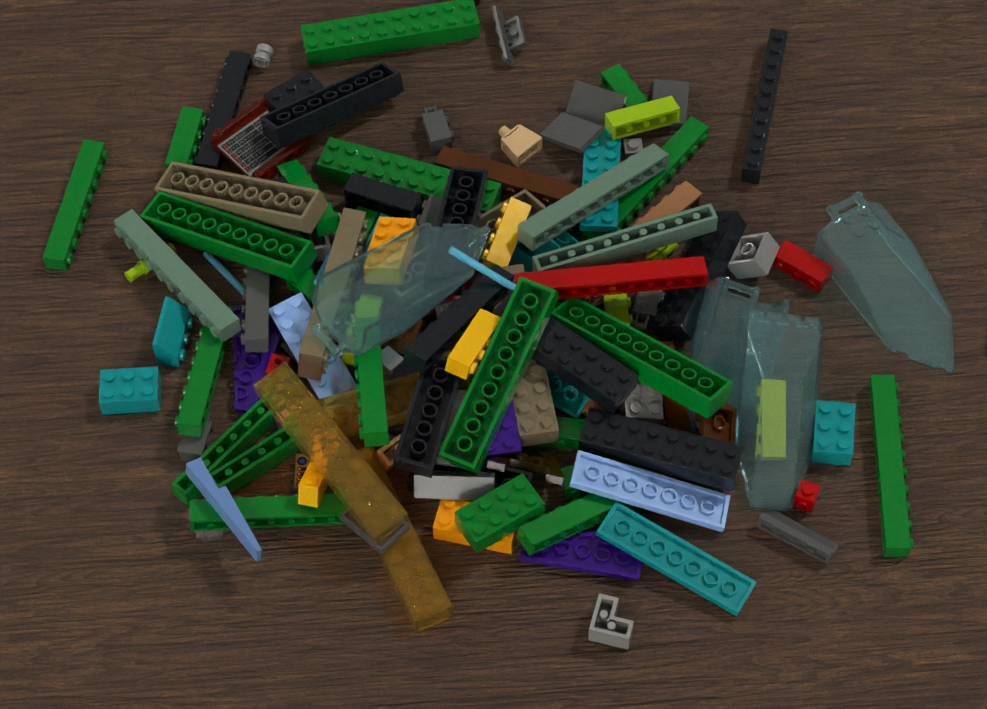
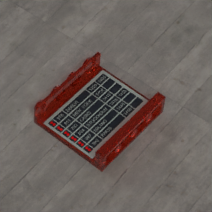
[211,97,310,179]

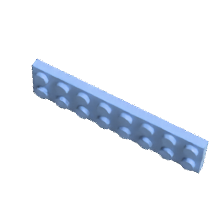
[269,292,362,427]
[569,450,730,532]

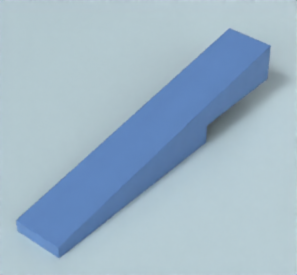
[186,457,262,562]

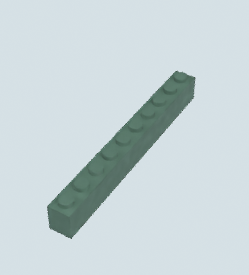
[517,143,669,251]
[532,203,718,272]
[114,209,241,342]

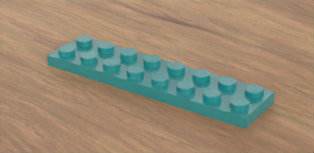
[580,127,621,232]
[595,501,757,616]

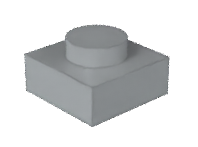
[623,138,643,158]

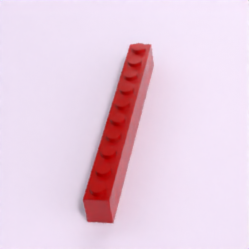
[514,256,708,300]

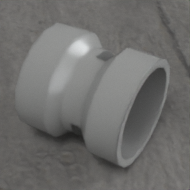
[252,43,274,68]

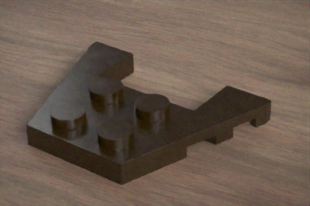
[487,447,564,485]

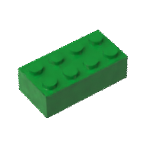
[454,473,545,554]

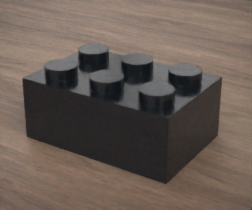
[263,69,325,112]

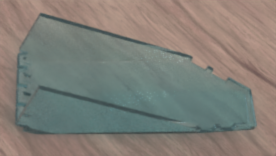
[733,309,823,511]

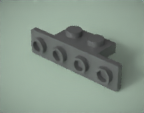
[492,5,528,67]

